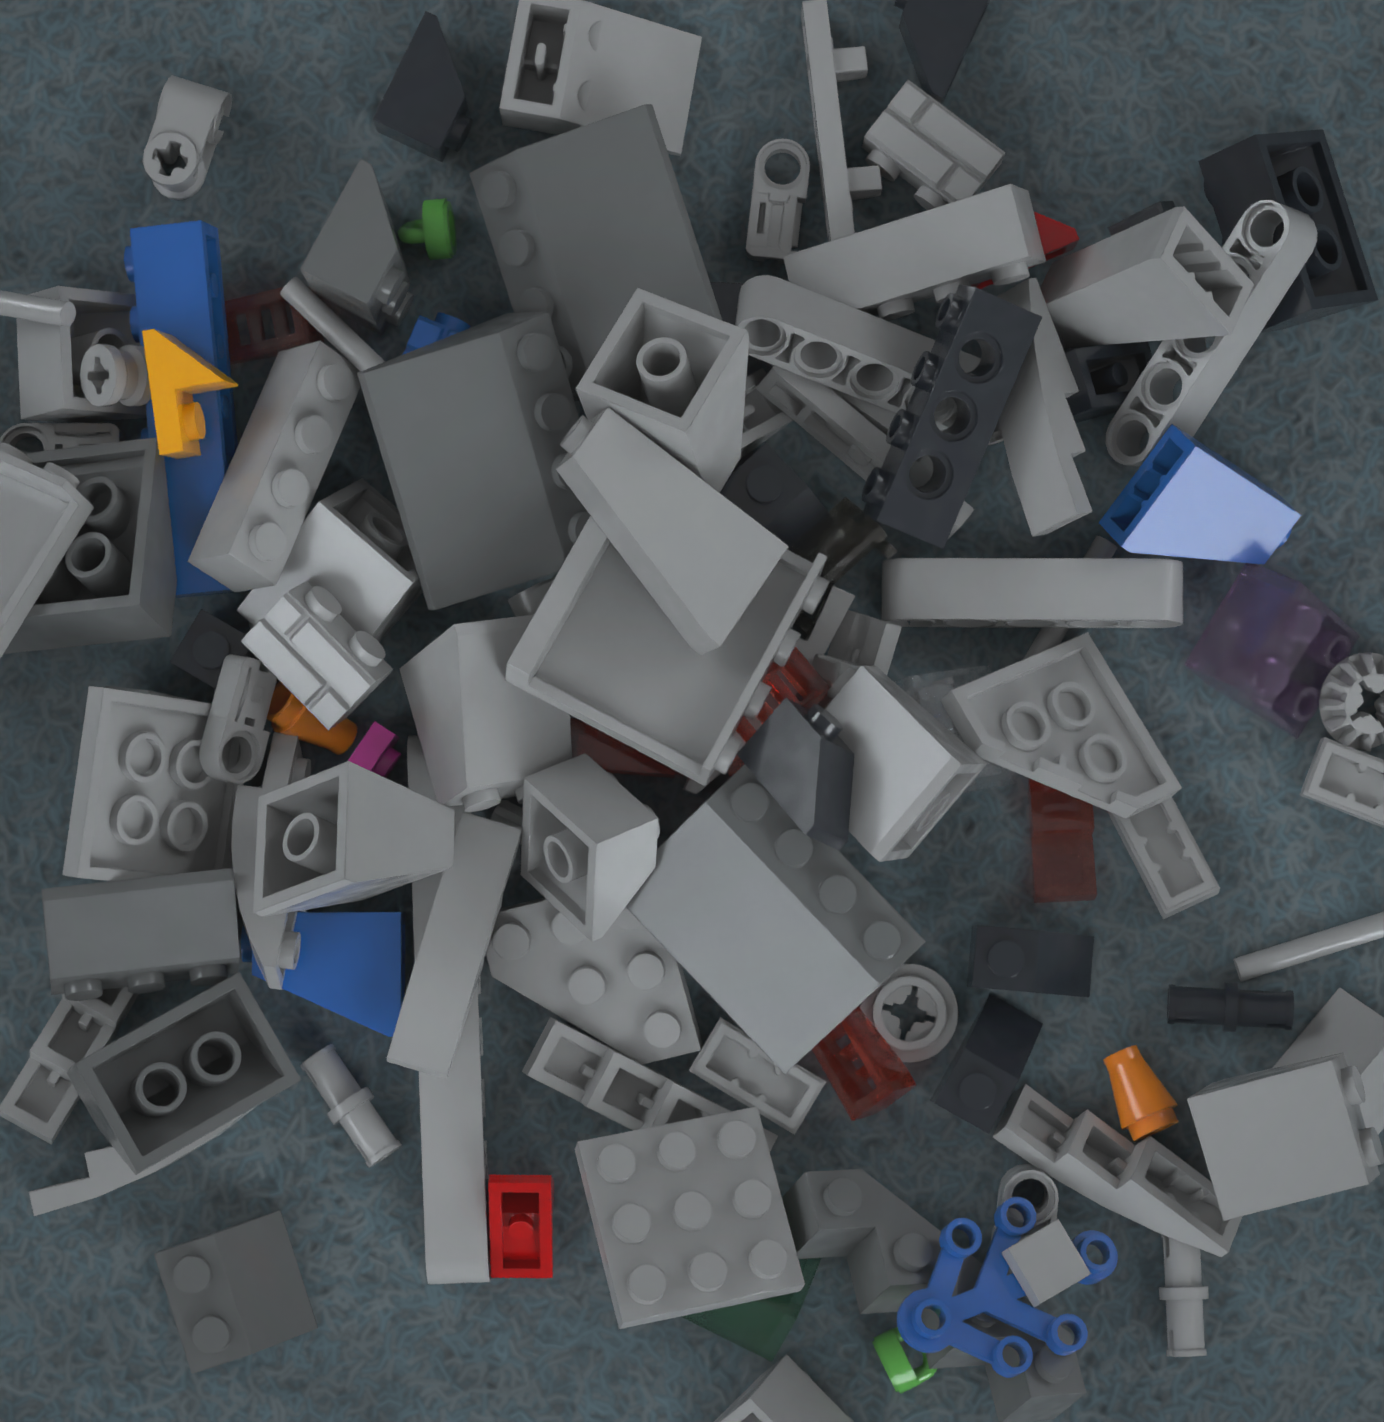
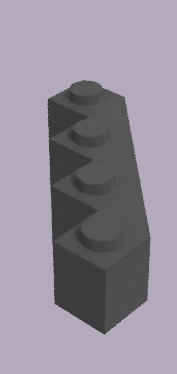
[782,1169,1086,1422]

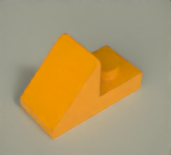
[142,329,238,459]

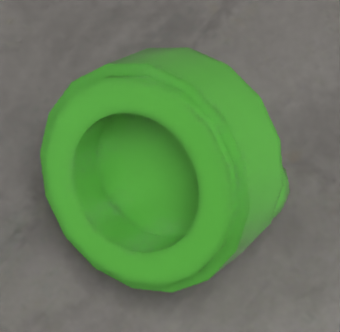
[398,198,457,260]
[872,1326,937,1394]

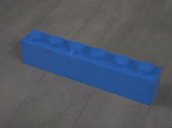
[124,220,251,598]

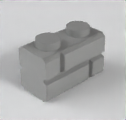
[862,80,1005,210]
[241,581,393,731]

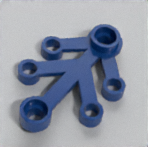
[897,1197,1118,1378]

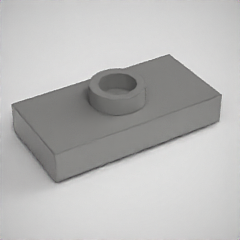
[1299,737,1384,828]
[1108,797,1220,919]
[689,1017,826,1135]

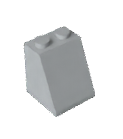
[576,288,749,493]
[236,478,423,642]
[400,615,572,812]
[825,665,987,862]
[253,761,455,917]
[1187,1053,1384,1221]

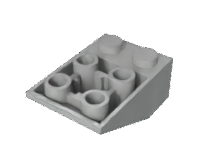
[499,0,702,156]

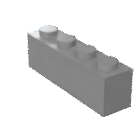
[783,184,1046,320]
[188,341,361,592]

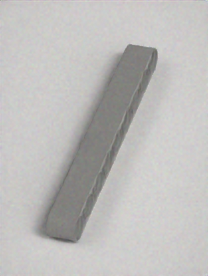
[407,735,491,1285]

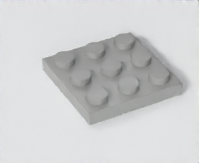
[62,686,244,881]
[574,1107,805,1329]

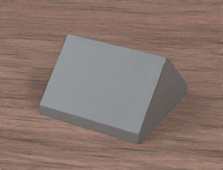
[1272,987,1384,1135]

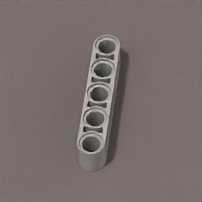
[1106,200,1317,468]
[735,275,1003,445]
[881,558,1183,628]

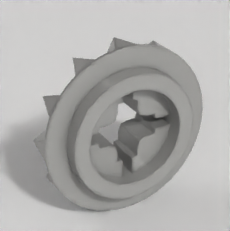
[1319,652,1384,751]
[860,964,958,1063]

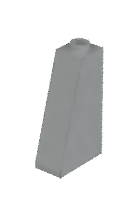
[1040,206,1254,348]
[556,407,789,656]

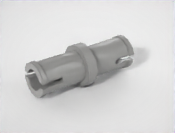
[300,1044,402,1168]
[1159,1234,1209,1357]

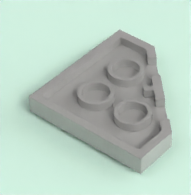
[940,632,1182,818]
[486,897,703,1065]

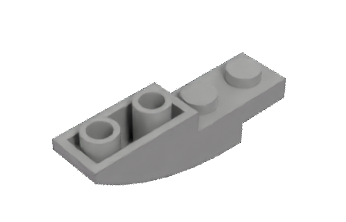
[231,732,311,990]

